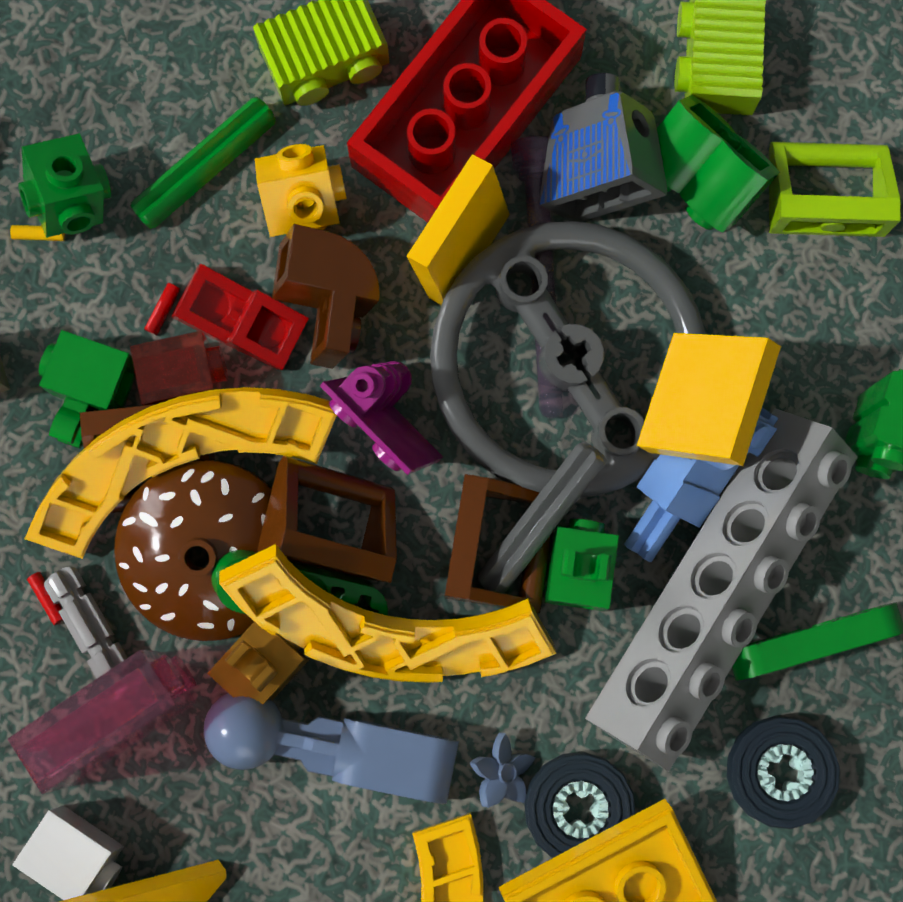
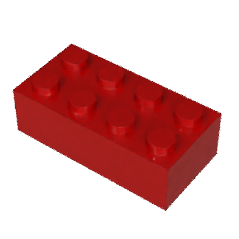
[347,0,587,223]

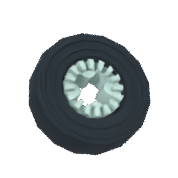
[726,716,840,829]
[524,752,636,858]

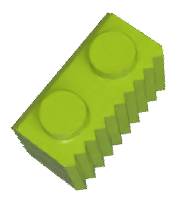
[253,0,389,106]
[674,0,766,115]

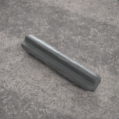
[477,441,606,594]

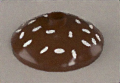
[114,460,297,641]

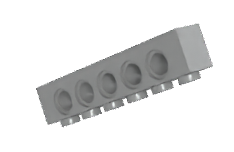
[585,408,858,772]

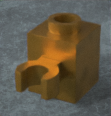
[207,622,309,704]

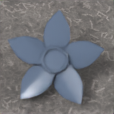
[470,732,536,808]

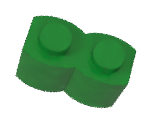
[657,95,780,233]

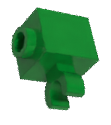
[39,330,140,449]
[544,519,619,612]

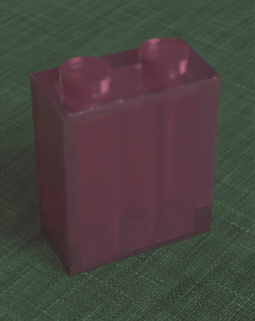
[8,650,197,794]

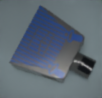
[540,73,667,222]

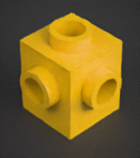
[255,144,347,237]

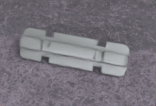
[44,566,129,681]

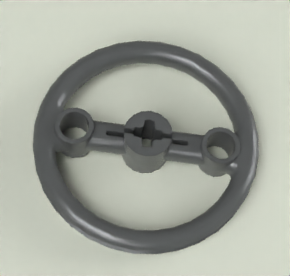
[430,221,706,497]

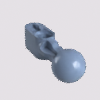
[204,693,459,804]

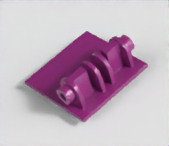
[320,361,443,475]

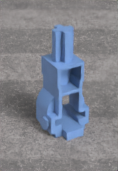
[624,407,779,562]

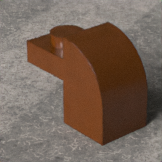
[272,224,380,369]

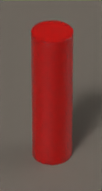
[144,283,181,336]
[27,572,63,625]

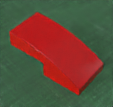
[171,264,309,370]

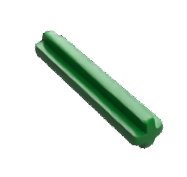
[130,97,276,229]

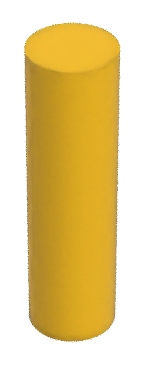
[10,225,65,241]

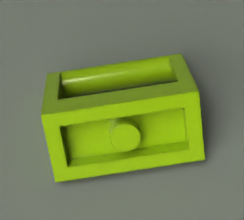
[769,142,901,237]

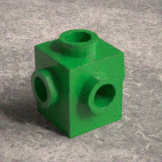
[18,133,111,238]

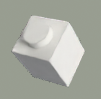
[12,806,124,900]

